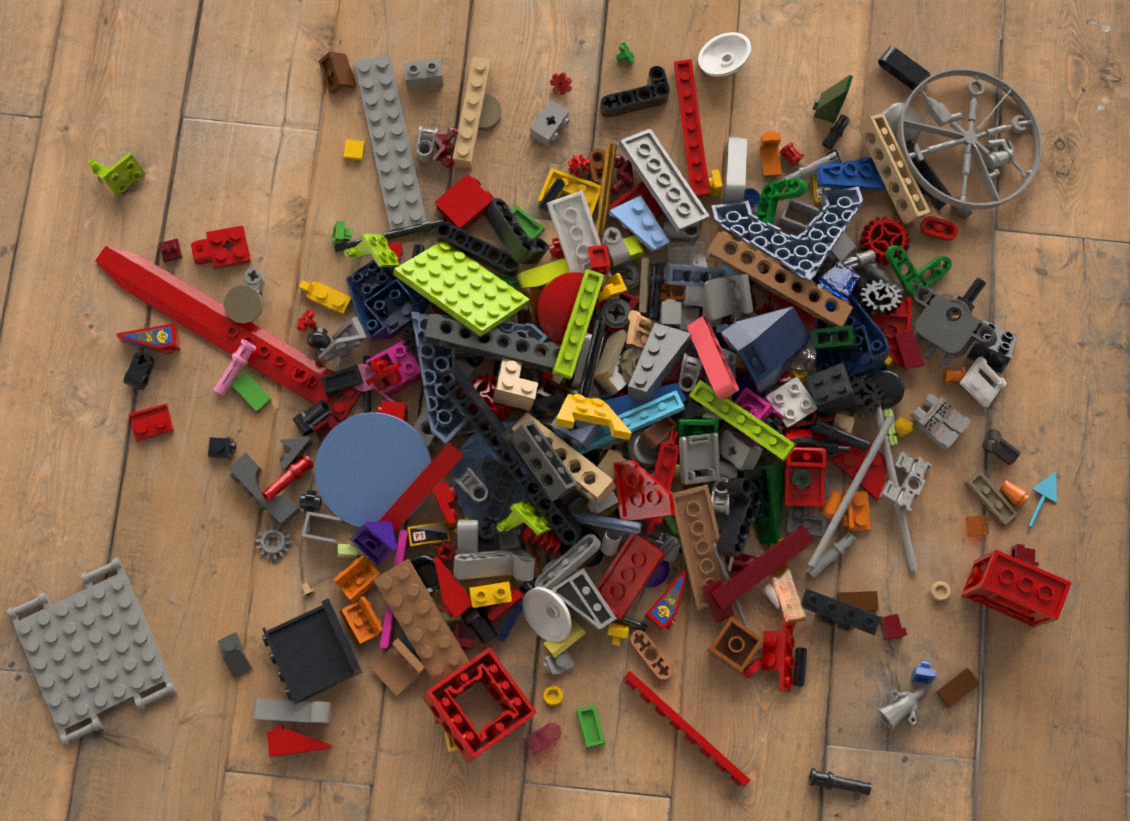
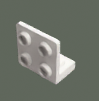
[764,377,817,428]

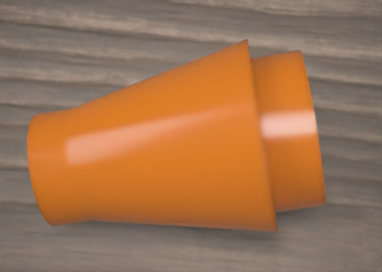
[1000,480,1030,508]
[822,490,843,519]

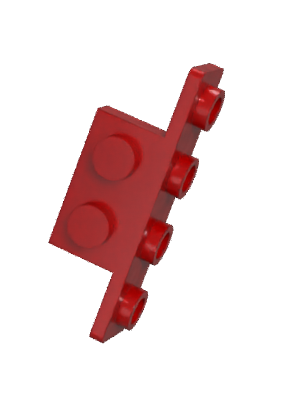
[762,612,796,693]

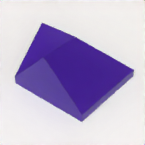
[349,522,398,565]

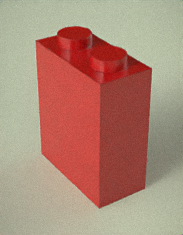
[435,174,494,231]

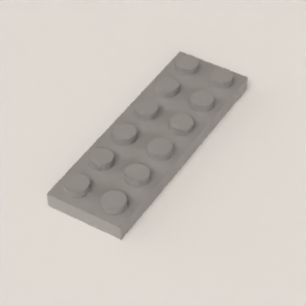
[618,129,710,233]

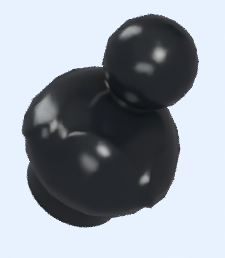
[307,327,331,358]

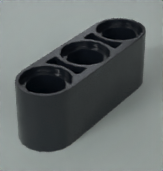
[878,46,931,91]

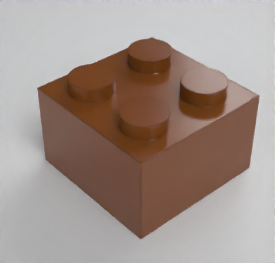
[707,617,764,674]

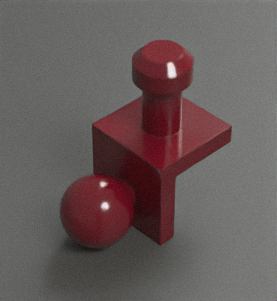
[432,126,459,168]
[611,155,634,195]
[725,553,758,572]

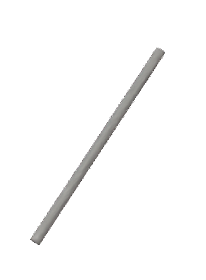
[875,401,918,571]
[808,415,895,569]

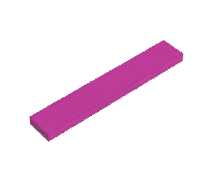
[380,530,409,650]

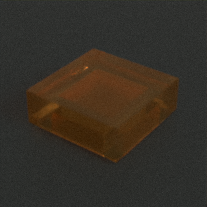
[966,515,989,537]

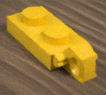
[299,280,352,316]

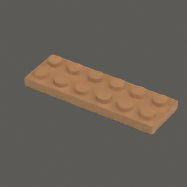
[672,485,729,609]
[374,559,469,683]

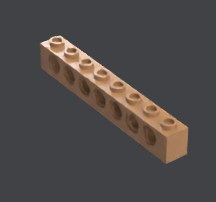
[705,231,853,327]

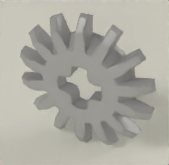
[256,524,291,559]

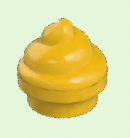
[895,417,914,437]

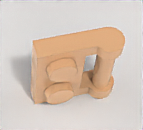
[626,310,659,348]

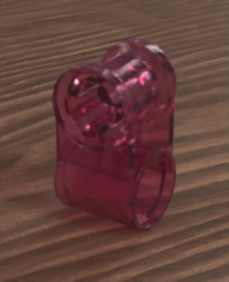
[523,723,562,756]

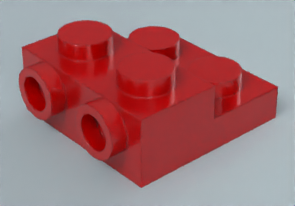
[432,480,459,530]

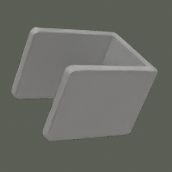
[778,198,820,235]
[302,511,344,546]

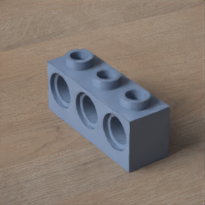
[665,263,727,287]

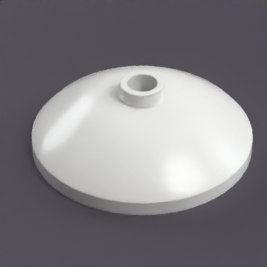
[698,32,752,77]
[523,587,571,642]

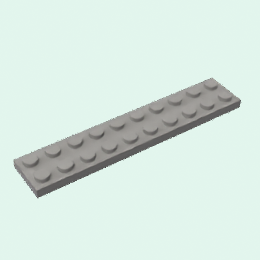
[354,54,427,231]

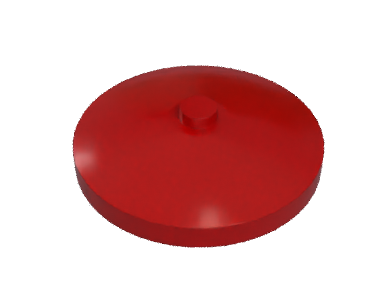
[537,272,612,345]

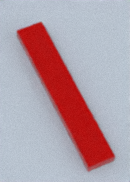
[378,442,464,533]

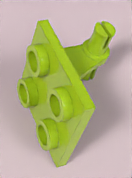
[88,152,145,196]
[344,234,400,267]
[497,500,553,535]

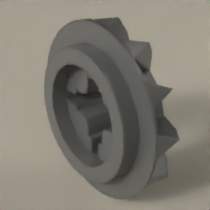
[611,262,640,292]
[601,298,631,329]

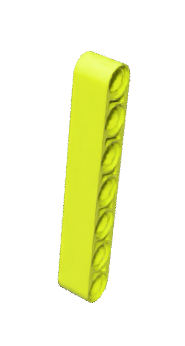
[517,235,645,288]

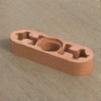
[630,630,673,680]

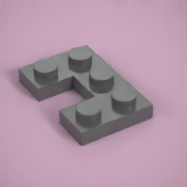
[786,479,830,537]

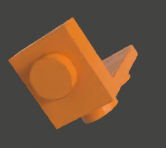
[759,131,782,177]

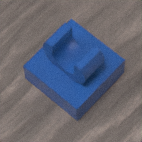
[911,660,936,685]

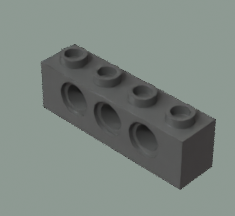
[508,420,578,502]

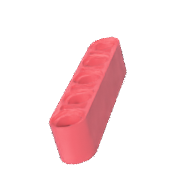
[687,316,739,400]

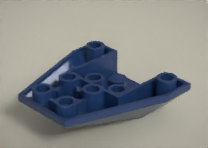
[346,259,430,340]
[815,297,891,381]
[720,306,811,396]

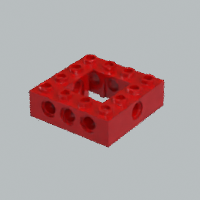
[422,647,537,763]

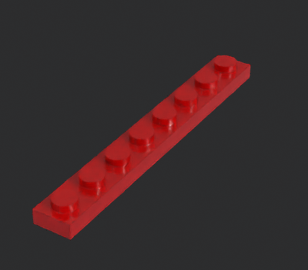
[674,59,710,198]
[623,670,750,787]

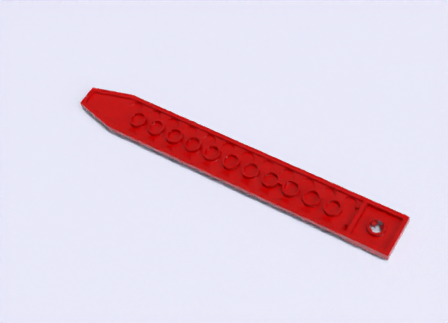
[95,246,363,421]

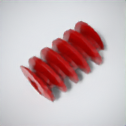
[520,523,562,556]

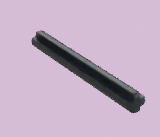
[578,320,606,398]

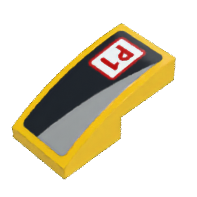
[408,522,450,547]

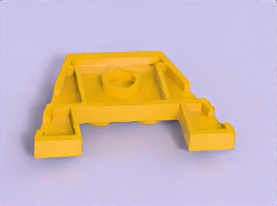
[555,394,632,440]

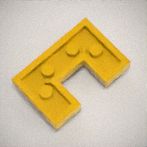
[538,168,601,216]

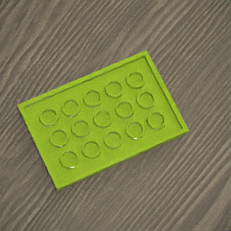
[393,241,530,336]

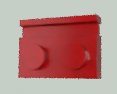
[129,403,174,442]

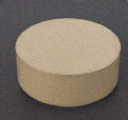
[930,581,951,602]

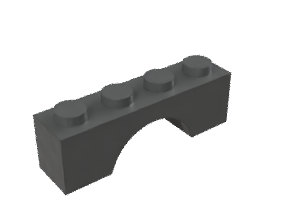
[228,452,301,527]

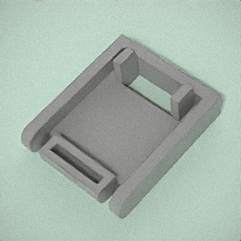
[679,433,720,485]

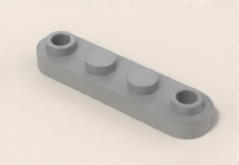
[535,534,600,590]

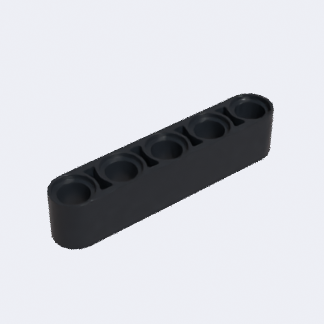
[435,222,519,277]

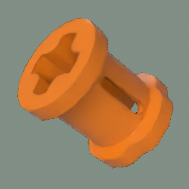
[943,367,966,384]

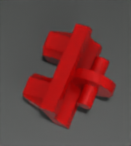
[366,357,402,391]

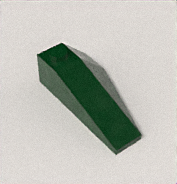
[812,75,853,123]
[738,463,784,544]

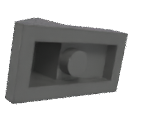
[279,437,312,471]
[217,632,253,678]

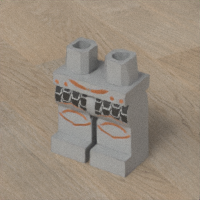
[910,394,972,451]

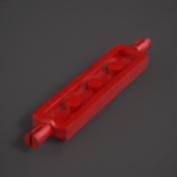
[643,431,679,535]

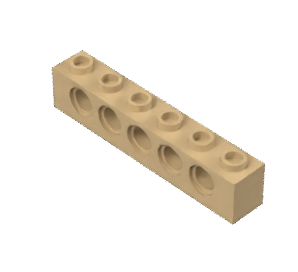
[857,113,931,225]
[511,412,616,504]

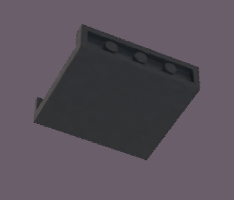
[261,598,362,704]

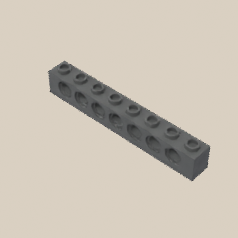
[422,314,580,379]

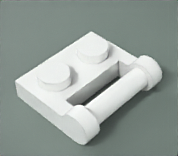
[960,357,1007,407]

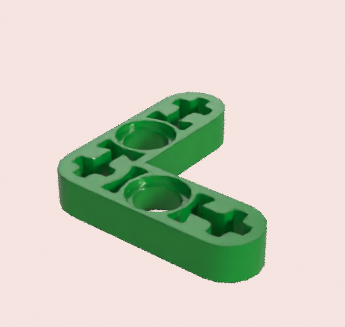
[756,178,808,224]
[886,246,952,294]

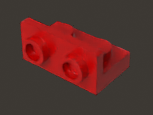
[485,583,523,623]

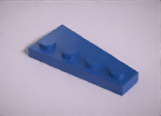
[816,157,886,191]
[604,383,686,416]

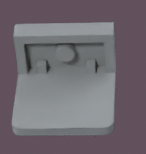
[705,274,753,319]
[317,317,367,361]

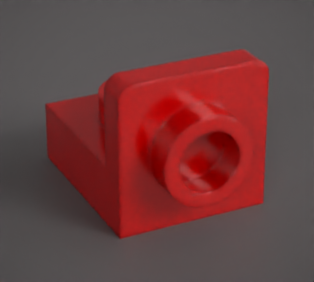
[587,245,610,275]

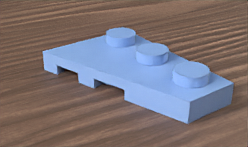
[608,196,670,252]

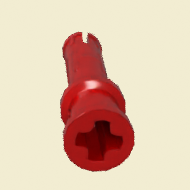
[261,454,314,502]

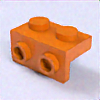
[333,555,381,603]
[339,596,383,646]

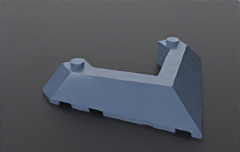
[711,186,863,282]
[411,312,547,445]

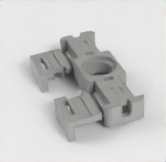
[879,452,932,514]

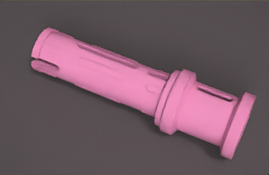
[214,339,257,395]

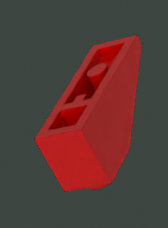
[434,557,472,618]
[267,726,332,757]

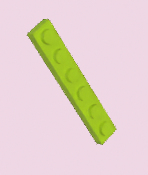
[552,269,604,379]
[689,380,796,461]

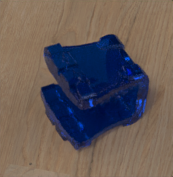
[813,261,861,309]

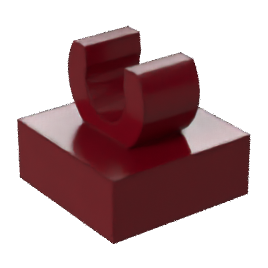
[159,238,183,262]

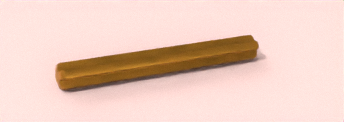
[596,143,617,235]

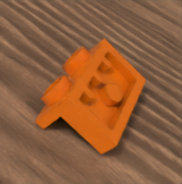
[842,490,871,532]

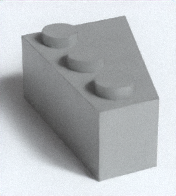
[551,568,617,631]

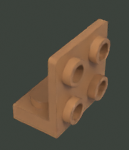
[371,638,426,696]

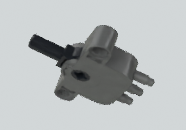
[914,278,997,369]

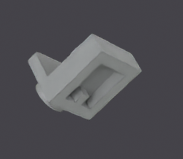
[543,649,575,676]

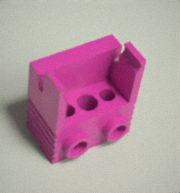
[365,340,422,396]
[728,387,785,447]

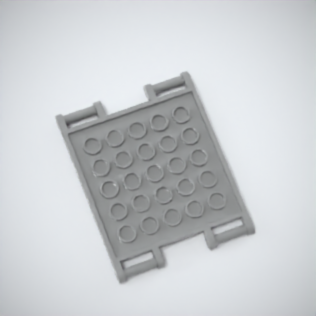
[7,557,177,747]

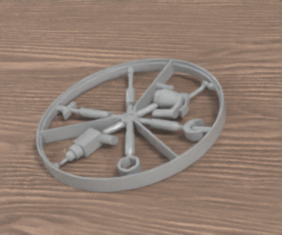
[897,68,1042,210]

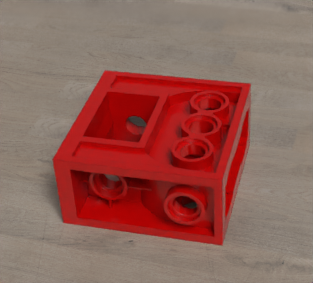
[961,550,1072,627]

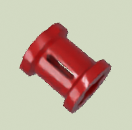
[779,142,804,167]
[291,366,311,387]

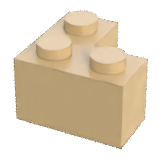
[492,357,538,411]

